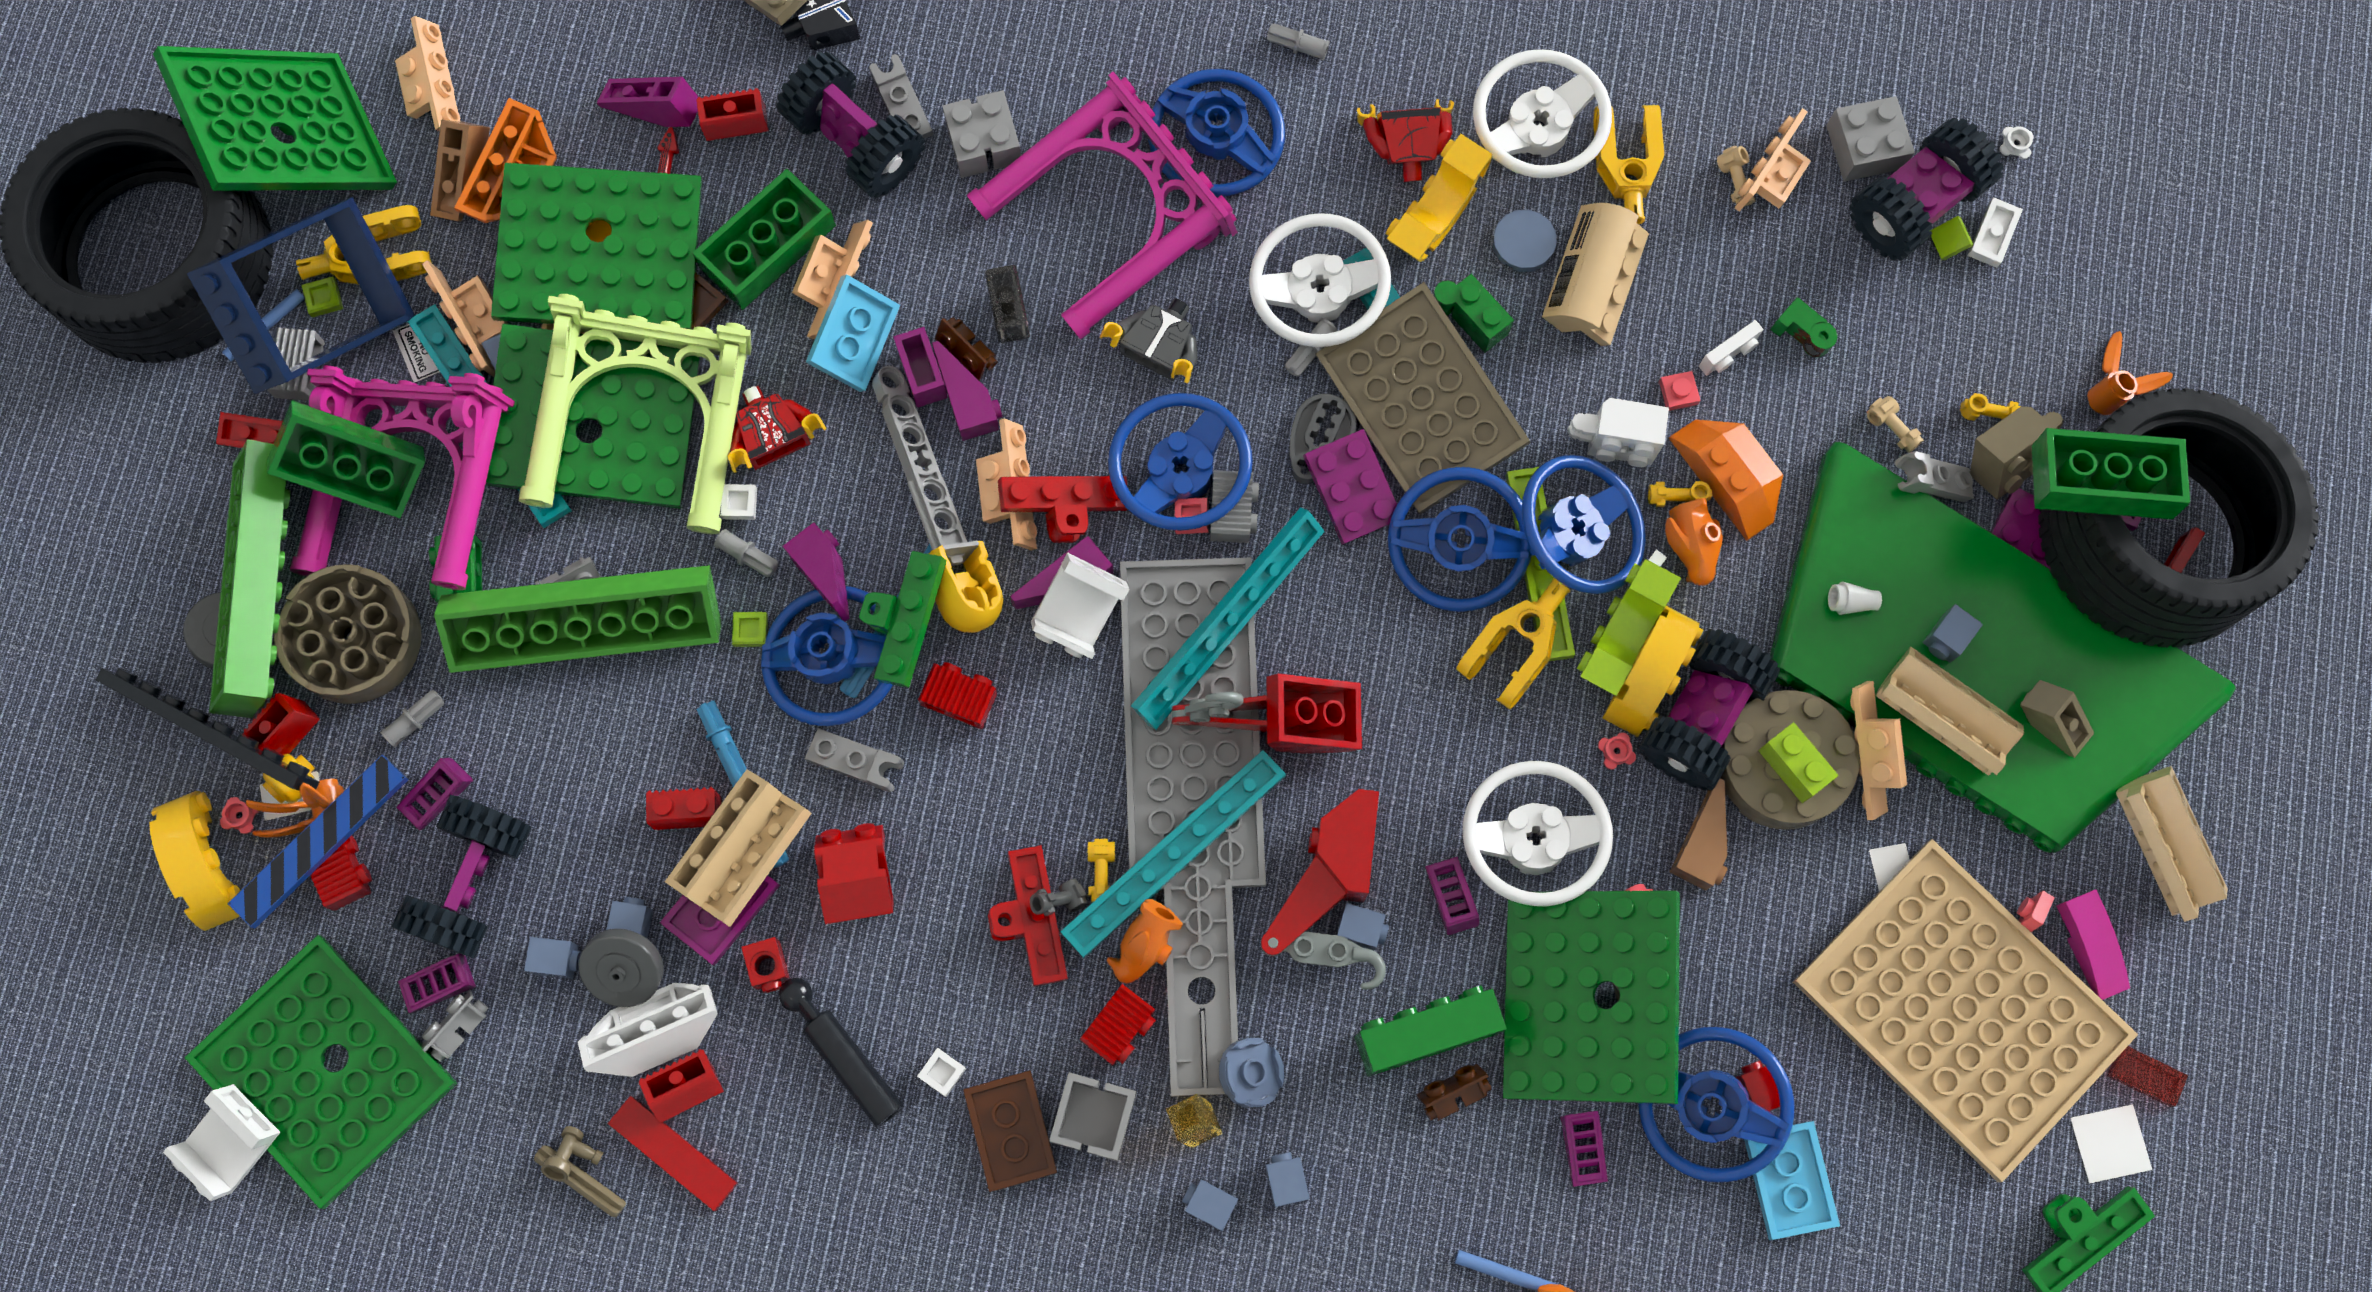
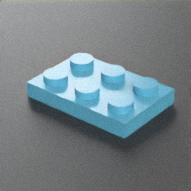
[806,274,900,392]
[1744,1121,1840,1240]

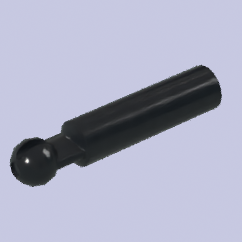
[779,978,904,1128]

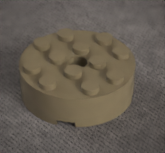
[274,564,422,704]
[1720,690,1860,830]

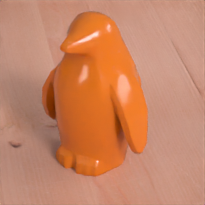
[1665,498,1723,586]
[1107,899,1183,984]

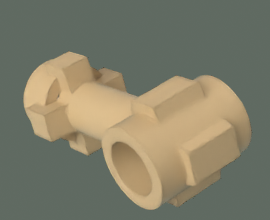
[1717,146,1756,207]
[1867,396,1924,453]

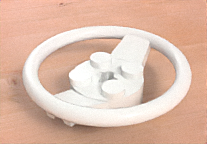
[1473,49,1612,178]
[1249,213,1391,347]
[1462,761,1613,906]

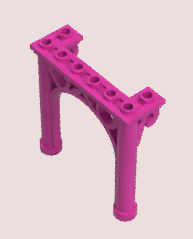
[966,72,1238,340]
[290,365,515,590]

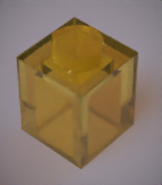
[1166,1094,1223,1148]

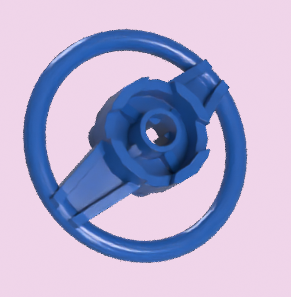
[1148,69,1285,197]
[1108,393,1253,531]
[1522,455,1646,594]
[1388,467,1532,612]
[761,586,893,726]
[1638,1027,1795,1182]

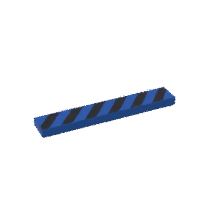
[228,755,409,929]

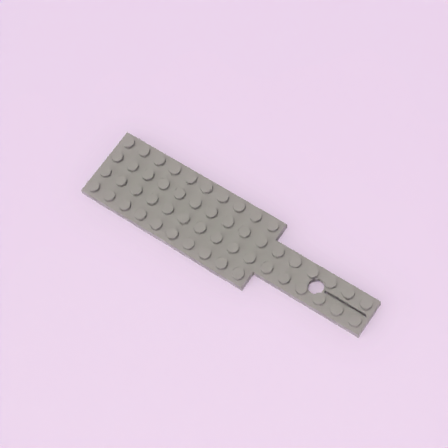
[1120,557,1266,1097]

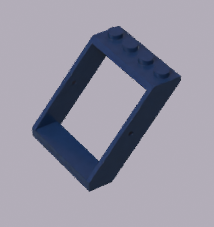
[187,197,415,394]

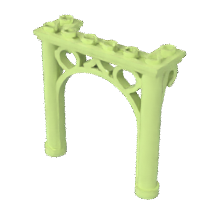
[518,294,752,534]

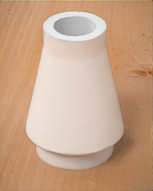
[1828,582,1882,615]

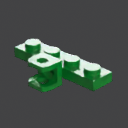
[859,551,947,688]
[2022,1186,2155,1292]

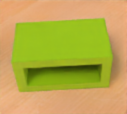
[1758,722,1839,803]

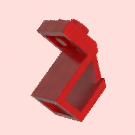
[814,823,894,924]

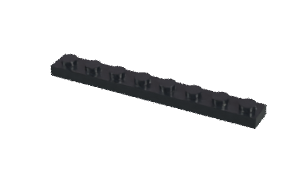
[96,668,320,790]

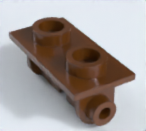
[934,317,998,381]
[1416,1064,1492,1121]

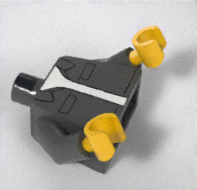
[1100,298,1198,383]

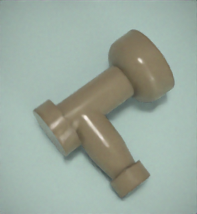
[541,1126,604,1182]

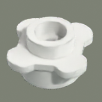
[2000,127,2034,159]

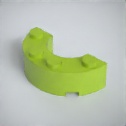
[1576,559,1681,696]

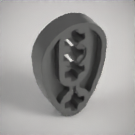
[1289,394,1356,484]

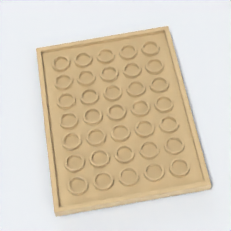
[1793,839,2138,1182]

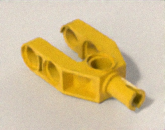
[1593,105,1664,225]
[296,205,432,285]
[1456,578,1571,710]

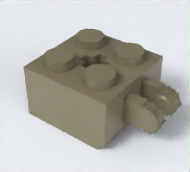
[1970,406,2064,500]

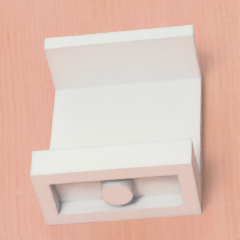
[1031,553,1130,659]
[163,1084,280,1201]

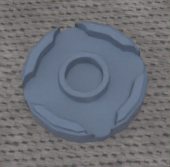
[1492,210,1557,272]
[1219,1038,1284,1108]

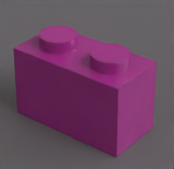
[893,327,948,408]

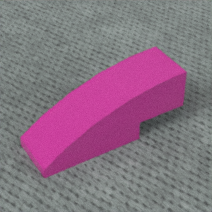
[2056,889,2130,1000]

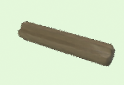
[534,1145,626,1217]

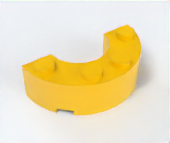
[1385,133,1493,262]
[1602,605,1703,737]
[149,791,241,931]

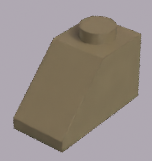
[2020,680,2094,758]

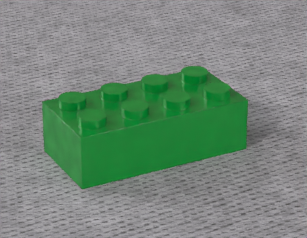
[692,169,836,310]
[267,400,425,518]
[2032,428,2190,520]
[1355,985,1507,1077]

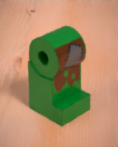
[1770,297,1838,358]

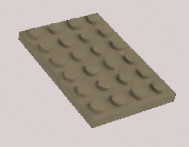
[1315,282,1531,515]

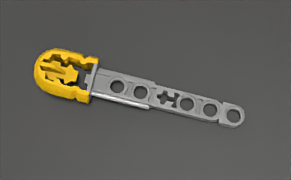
[872,366,1003,633]

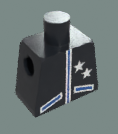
[780,0,860,50]

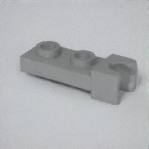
[869,54,933,139]
[1895,451,1974,503]
[805,728,904,792]

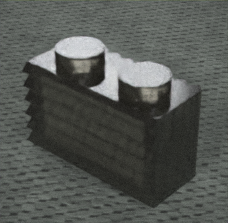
[985,265,1030,343]

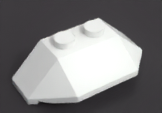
[578,983,718,1077]

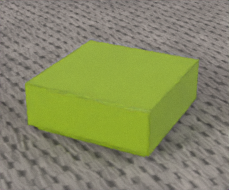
[1930,216,1973,261]
[302,276,343,318]
[732,612,768,647]

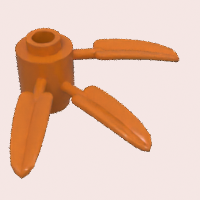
[2087,331,2173,415]
[246,779,344,837]

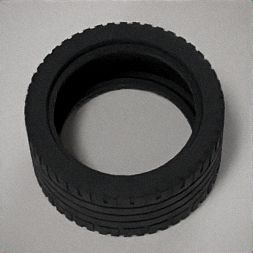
[0,108,273,363]
[2038,388,2319,648]

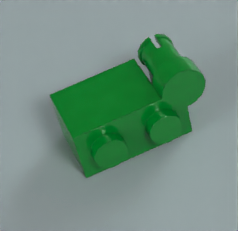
[1433,273,1514,353]

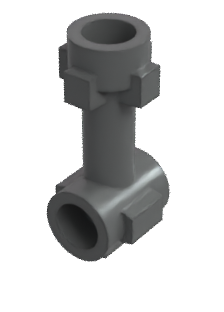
[1030,879,1088,916]

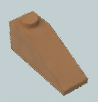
[430,120,490,221]
[1669,779,1727,891]

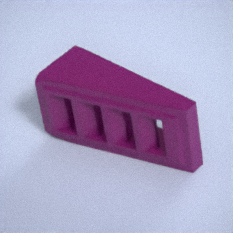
[396,758,473,830]
[1425,857,1479,935]
[398,953,476,1014]
[1560,1111,1608,1187]

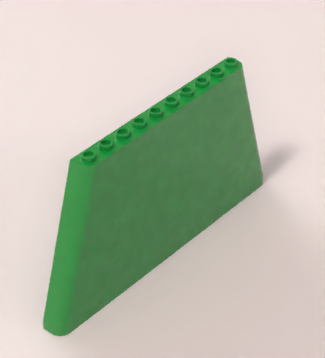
[1770,442,2236,853]

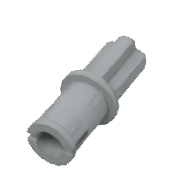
[1267,23,1330,61]
[1285,318,1337,377]
[714,529,779,577]
[380,690,444,748]

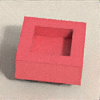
[1659,371,1701,411]
[1175,498,1209,534]
[2017,891,2055,932]

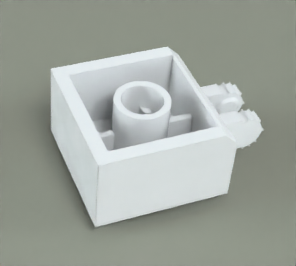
[1567,398,1669,467]

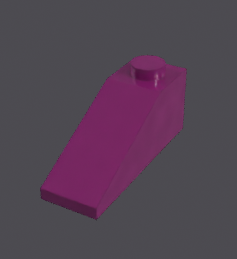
[597,76,698,127]
[932,341,1003,441]
[782,522,850,622]
[1010,536,1113,610]

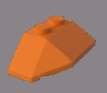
[454,98,557,223]
[1669,419,1783,541]

